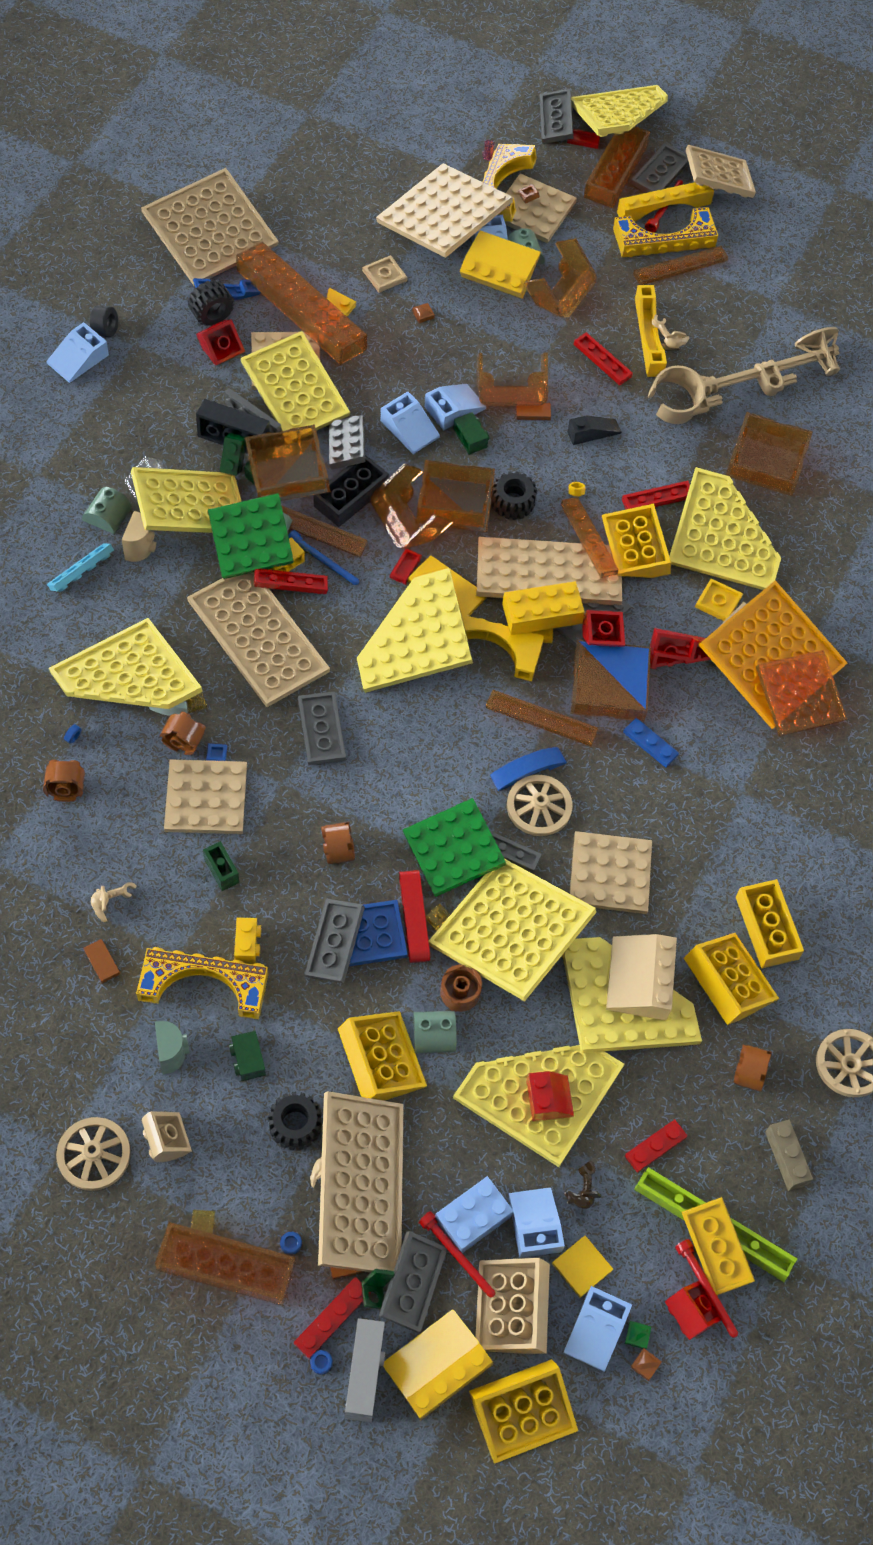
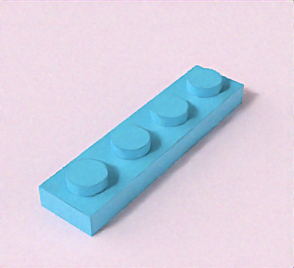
[47,543,114,592]

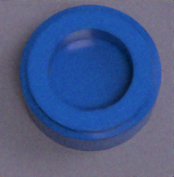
[64,724,82,744]
[280,1232,302,1255]
[310,1350,333,1375]

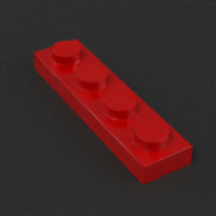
[574,332,633,385]
[622,481,690,510]
[254,569,328,594]
[293,1277,371,1359]

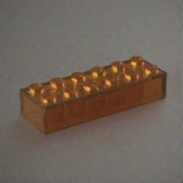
[584,126,651,208]
[154,1222,296,1306]

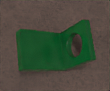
[362,1269,395,1309]

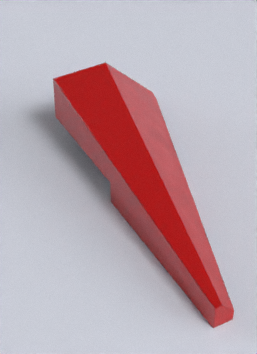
[650,628,711,669]

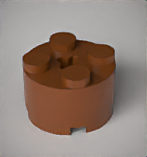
[160,712,206,755]
[43,760,85,802]
[321,822,355,864]
[440,965,482,1012]
[733,1044,772,1092]

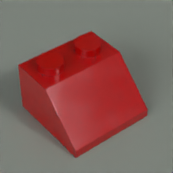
[196,319,245,366]
[582,610,625,647]
[526,1071,574,1121]
[664,1281,721,1340]

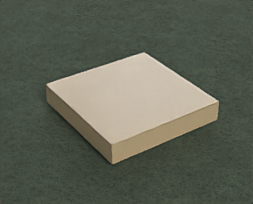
[362,255,407,293]

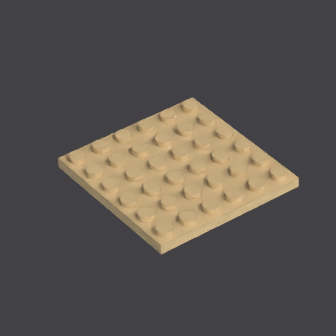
[376,163,513,258]
[141,168,279,286]

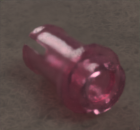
[482,140,495,161]

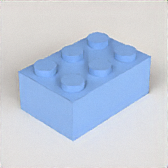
[435,1176,513,1253]

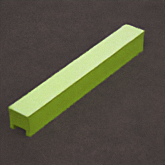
[634,1167,797,1282]

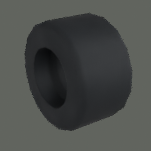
[89,305,119,338]

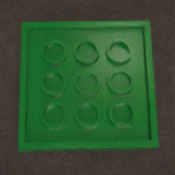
[208,493,294,579]
[403,798,506,897]

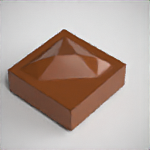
[518,184,540,204]
[412,303,435,323]
[630,1348,662,1381]

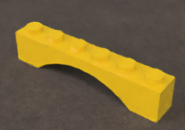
[617,182,714,221]
[635,285,667,377]

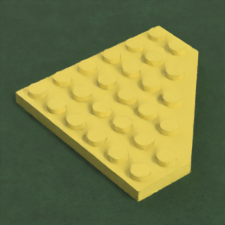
[571,85,668,137]
[669,467,781,590]
[357,568,473,693]
[49,618,203,709]
[563,937,702,1053]
[453,1045,624,1167]

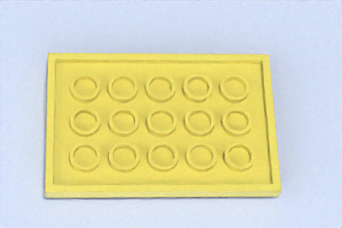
[241,331,350,443]
[131,467,242,533]

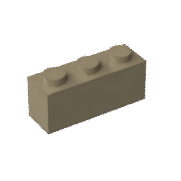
[765,1119,813,1191]

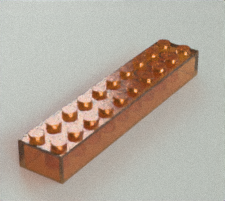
[236,242,367,365]

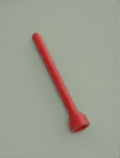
[645,180,683,233]
[418,1211,496,1298]
[675,1239,738,1338]

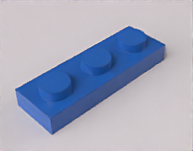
[623,718,679,768]

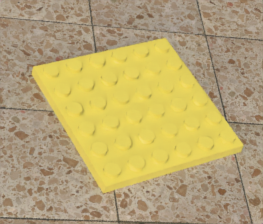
[429,859,596,1001]

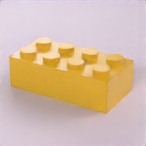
[502,581,585,635]
[736,879,804,968]

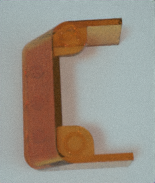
[524,238,597,318]
[477,353,548,406]
[371,463,453,550]

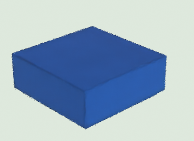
[206,743,228,761]

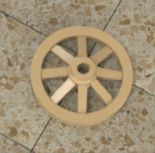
[507,775,572,836]
[816,1029,873,1097]
[56,1117,131,1191]

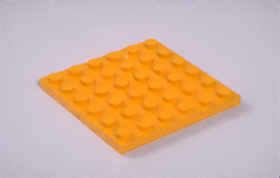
[699,580,847,729]

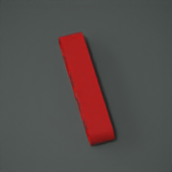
[399,870,430,963]

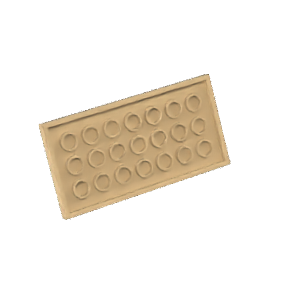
[476,537,622,605]
[187,572,330,707]
[318,1091,403,1272]

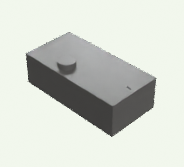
[345,1318,385,1422]

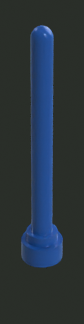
[288,530,359,585]

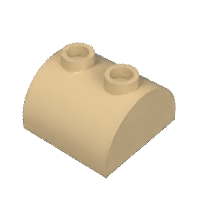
[122,511,156,562]
[142,1111,192,1162]

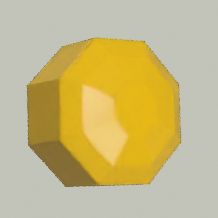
[568,482,585,497]

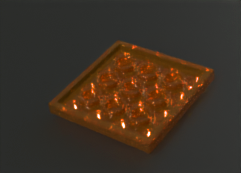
[756,650,847,737]

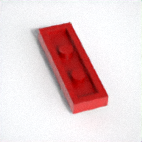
[625,1119,688,1173]

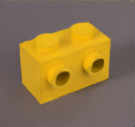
[234,918,261,964]

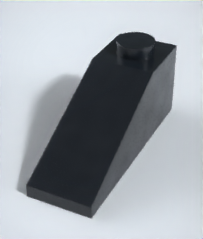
[567,416,622,445]

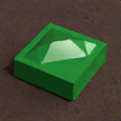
[624,1321,651,1349]

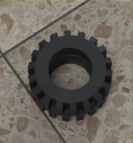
[188,280,235,326]
[491,471,537,520]
[268,1092,322,1151]

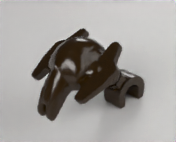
[564,1161,601,1209]

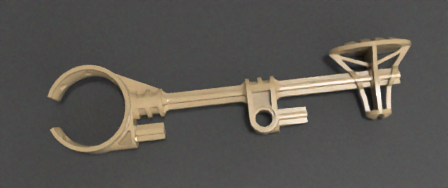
[648,327,840,424]

